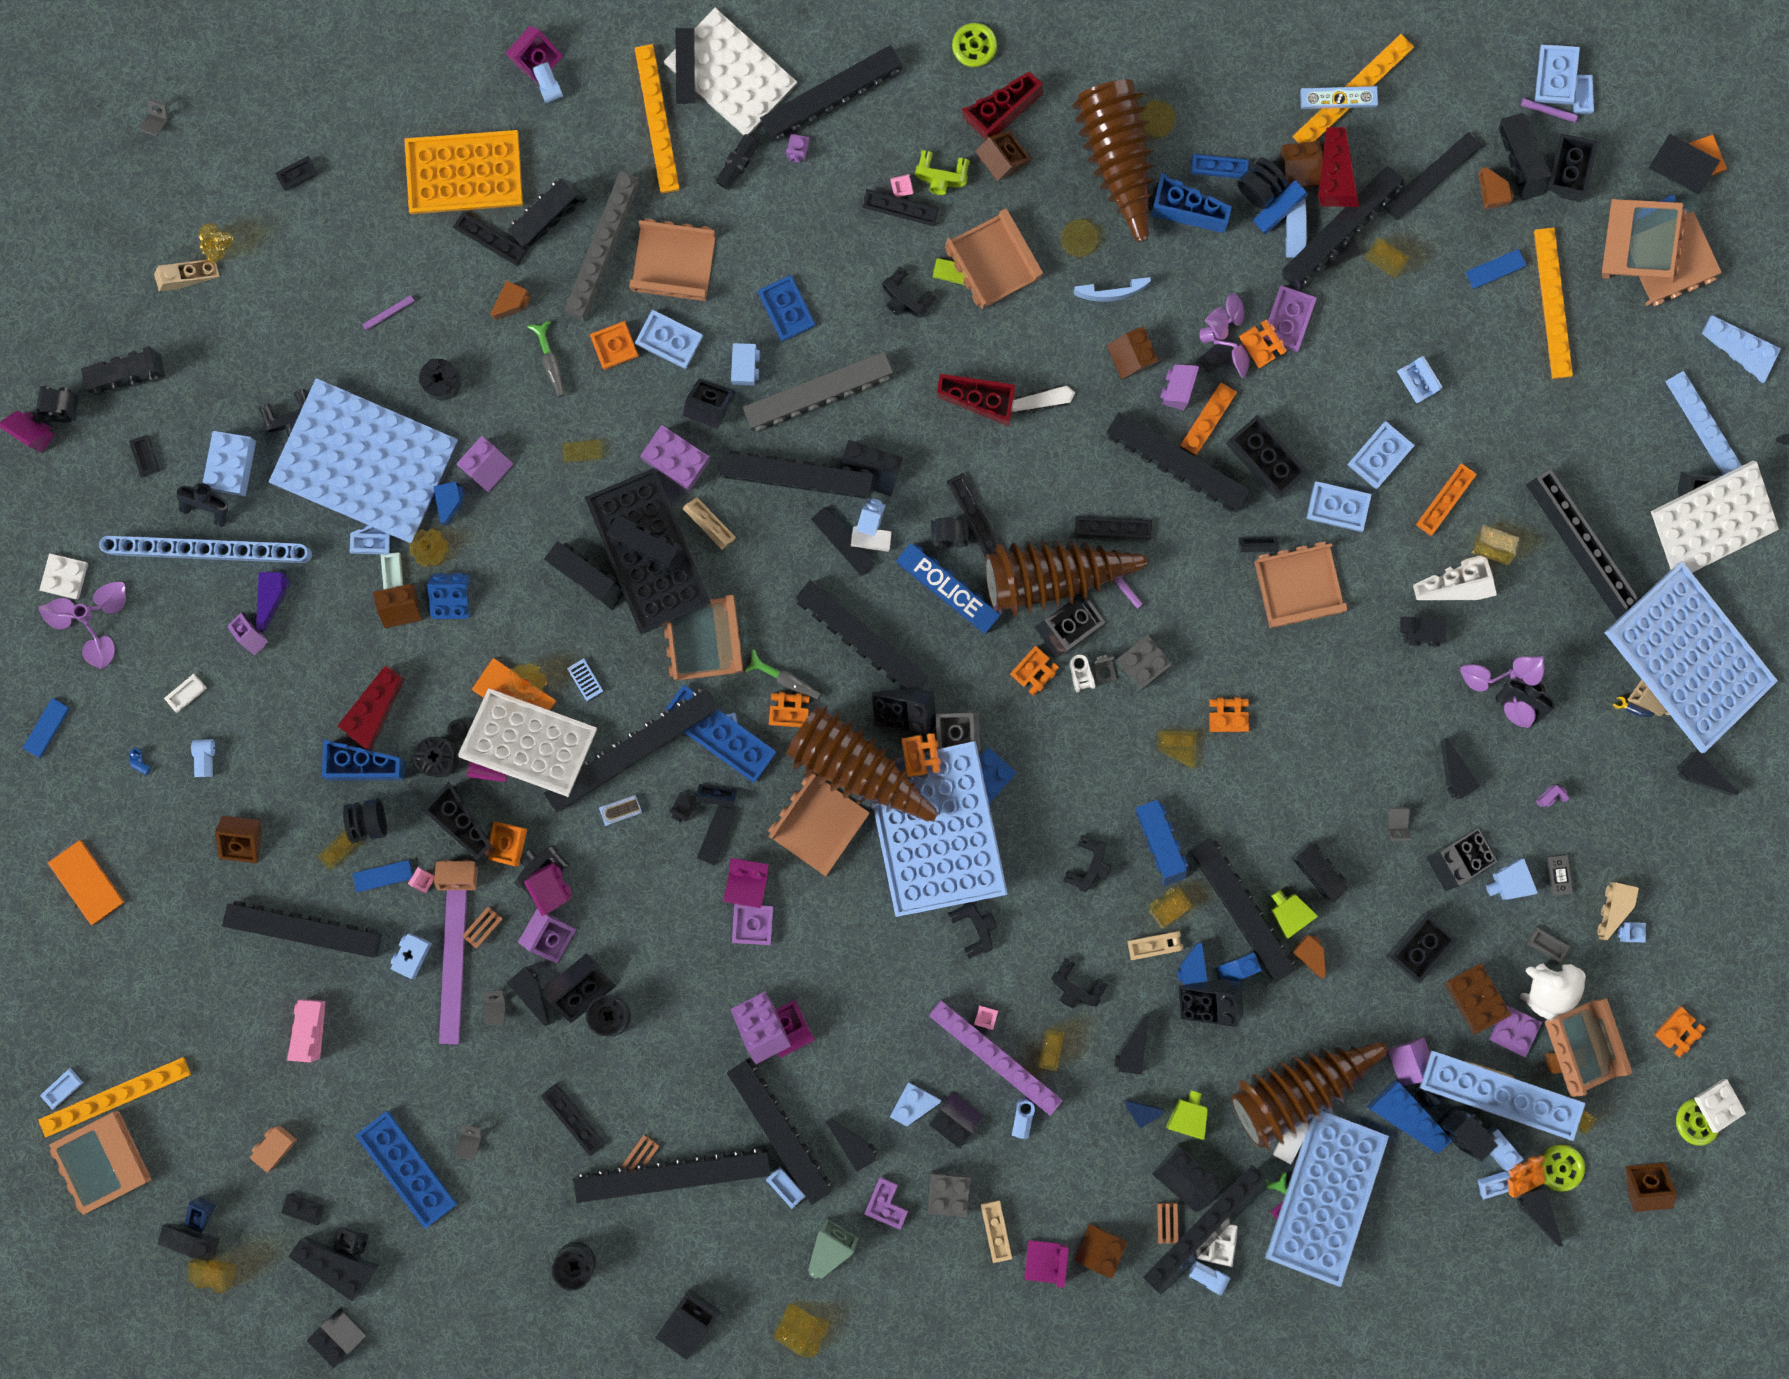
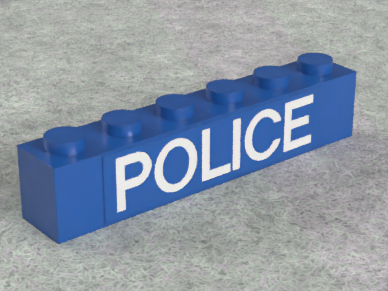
[896,543,1000,634]

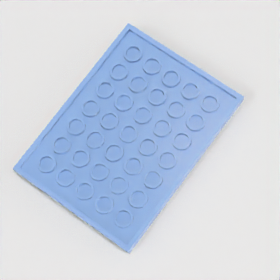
[269,378,458,544]
[1604,562,1778,753]
[874,741,1008,917]

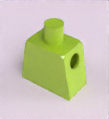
[1271,889,1318,938]
[1166,1090,1208,1140]

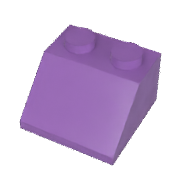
[1160,364,1199,410]
[457,436,514,492]
[518,909,576,963]

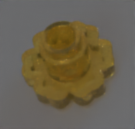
[198,223,233,263]
[409,529,449,568]
[507,662,547,701]

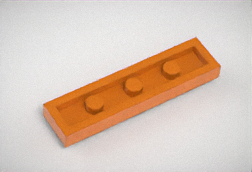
[1180,383,1237,456]
[1415,463,1477,536]

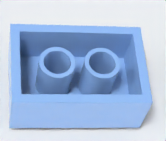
[203,431,256,497]

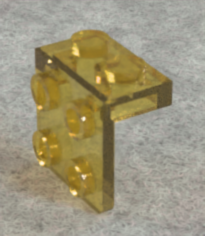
[774,1303,830,1358]

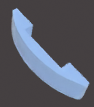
[1284,188,1306,258]
[1074,277,1151,302]

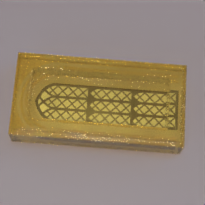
[562,440,602,463]

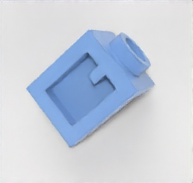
[1617,922,1646,943]

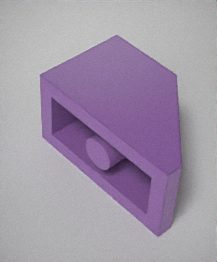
[227,613,268,655]

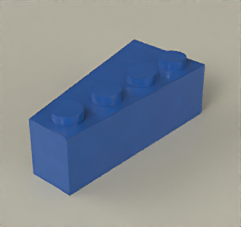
[1151,172,1231,233]
[322,739,405,781]
[1136,800,1188,886]
[1366,1080,1452,1154]

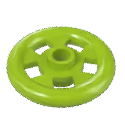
[952,23,997,67]
[1676,1099,1719,1146]
[1540,1145,1585,1192]

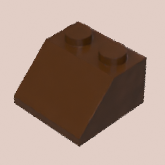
[976,130,1031,181]
[1279,141,1323,189]
[1107,326,1159,380]
[372,583,422,628]
[215,815,262,863]
[1625,1163,1677,1212]
[1074,1223,1127,1279]

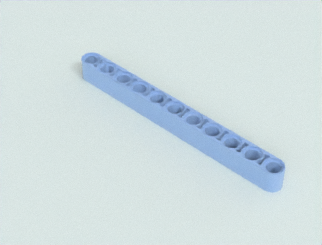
[99,536,312,563]

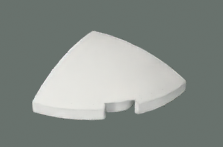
[1197,1225,1238,1267]

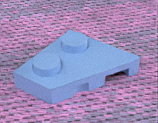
[350,525,390,554]
[890,1082,941,1126]

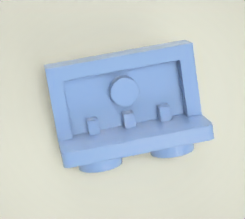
[1397,356,1442,403]

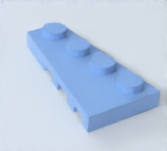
[1702,316,1781,383]

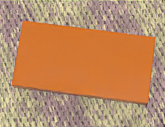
[472,658,557,711]
[48,840,125,925]

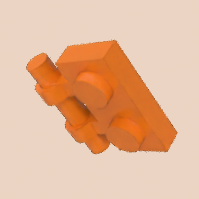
[1239,319,1287,368]
[1010,646,1059,696]
[769,691,810,728]
[1209,697,1249,732]
[902,733,941,777]
[1654,1006,1706,1058]
[1508,1155,1545,1198]

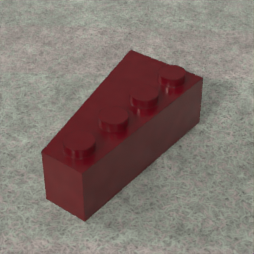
[962,71,1043,141]
[1318,127,1359,207]
[937,374,1016,427]
[337,665,405,751]

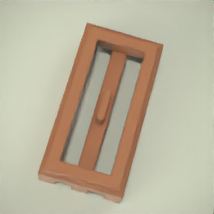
[462,907,503,949]
[622,1135,659,1169]
[1157,1203,1178,1244]

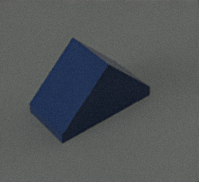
[1124,1099,1164,1129]
[185,1197,216,1233]

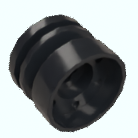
[1236,158,1288,209]
[414,736,460,778]
[343,798,387,844]
[586,995,631,1036]
[552,1242,596,1291]

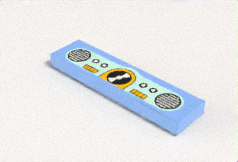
[1300,86,1378,109]

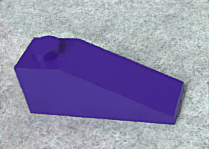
[256,572,289,631]

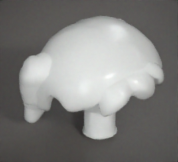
[1520,963,1586,1019]

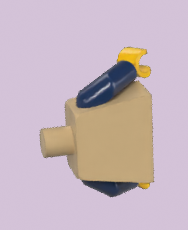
[1613,680,1670,717]

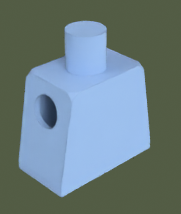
[1486,859,1537,900]

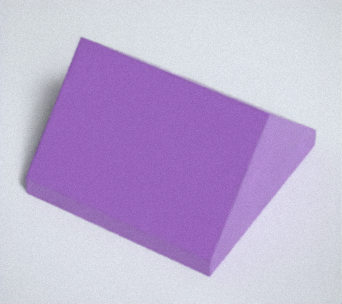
[1388,1037,1430,1086]

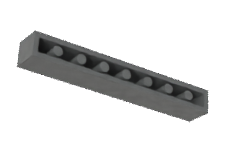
[565,171,640,322]
[743,352,893,432]

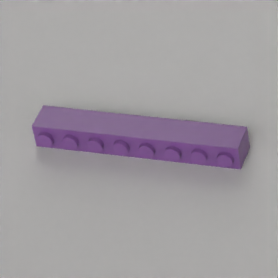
[929,1000,1063,1116]

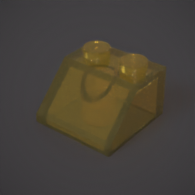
[187,1258,238,1293]

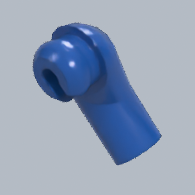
[129,748,151,775]

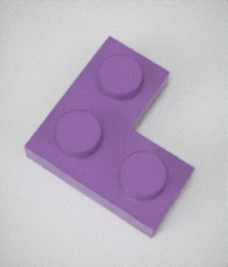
[864,1177,908,1229]

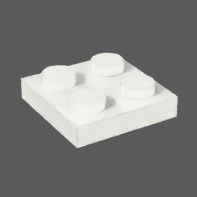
[40,554,88,600]
[1694,1079,1746,1133]

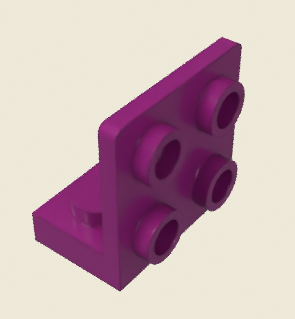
[723,858,769,908]
[1024,1240,1069,1288]

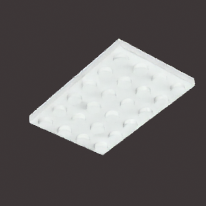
[664,8,797,135]
[1651,461,1779,573]
[459,688,597,797]

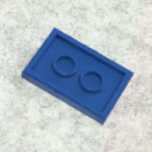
[757,275,816,342]

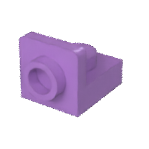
[786,134,810,162]
[1535,785,1570,807]

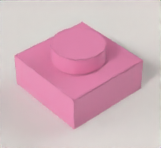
[890,174,914,197]
[408,867,435,893]
[974,1005,998,1030]

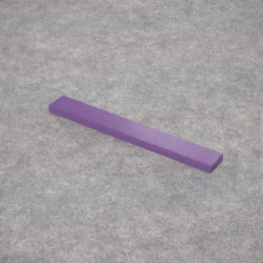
[439,890,467,1044]

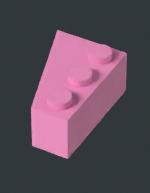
[287,999,326,1062]

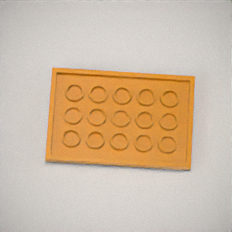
[405,130,523,214]

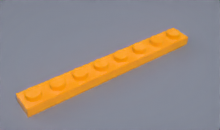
[1293,34,1414,143]
[634,44,680,194]
[1534,228,1573,379]
[38,1057,191,1138]

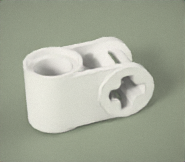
[1070,655,1095,693]

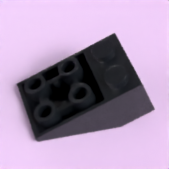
[872,688,936,736]
[1426,828,1497,891]
[1178,979,1244,1027]
[655,1289,721,1360]

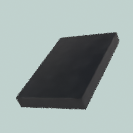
[1649,134,1720,195]

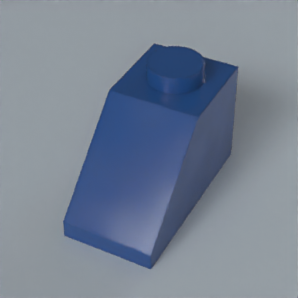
[433,482,465,526]
[1177,942,1207,985]
[1216,952,1262,981]

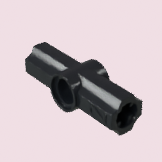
[716,134,759,191]

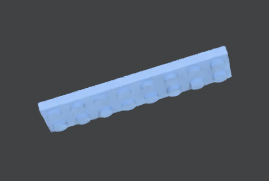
[1419,1050,1585,1141]

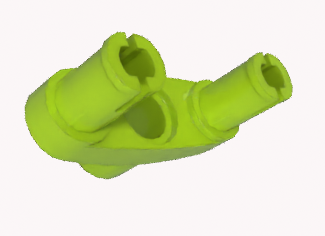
[915,150,970,195]

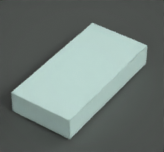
[381,552,403,589]

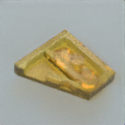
[1157,730,1197,769]

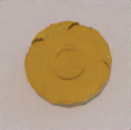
[1141,100,1176,139]
[1061,219,1098,257]

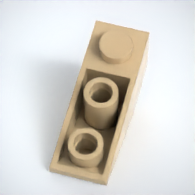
[154,259,220,292]
[1597,882,1639,940]

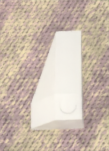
[1413,554,1497,600]

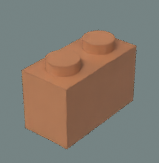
[434,859,478,890]
[250,1125,297,1173]

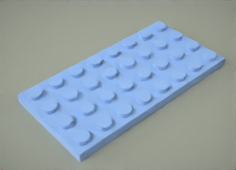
[1265,1111,1389,1287]

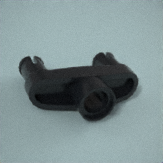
[882,266,937,318]
[258,389,308,437]
[177,483,228,527]
[1495,678,1554,723]
[1063,835,1112,893]
[514,845,569,900]
[948,902,997,959]
[1051,958,1108,1009]

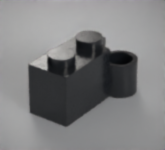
[1400,617,1446,647]

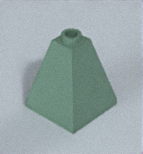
[808,1218,859,1279]

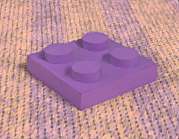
[732,904,773,945]
[1489,1005,1542,1057]

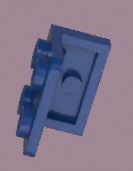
[427,573,470,619]

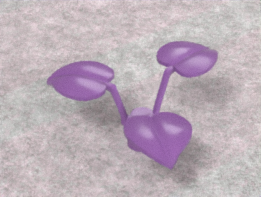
[1200,293,1250,379]
[39,582,126,669]
[1460,656,1544,728]

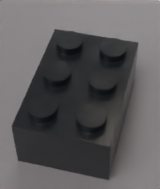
[1385,913,1458,984]

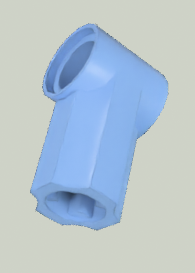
[533,62,563,104]
[191,739,215,777]
[1012,1098,1035,1139]
[1188,1261,1231,1296]

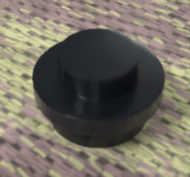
[448,720,467,739]

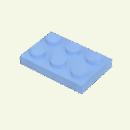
[1534,45,1580,104]
[635,310,703,369]
[1347,421,1415,489]
[1306,481,1371,532]

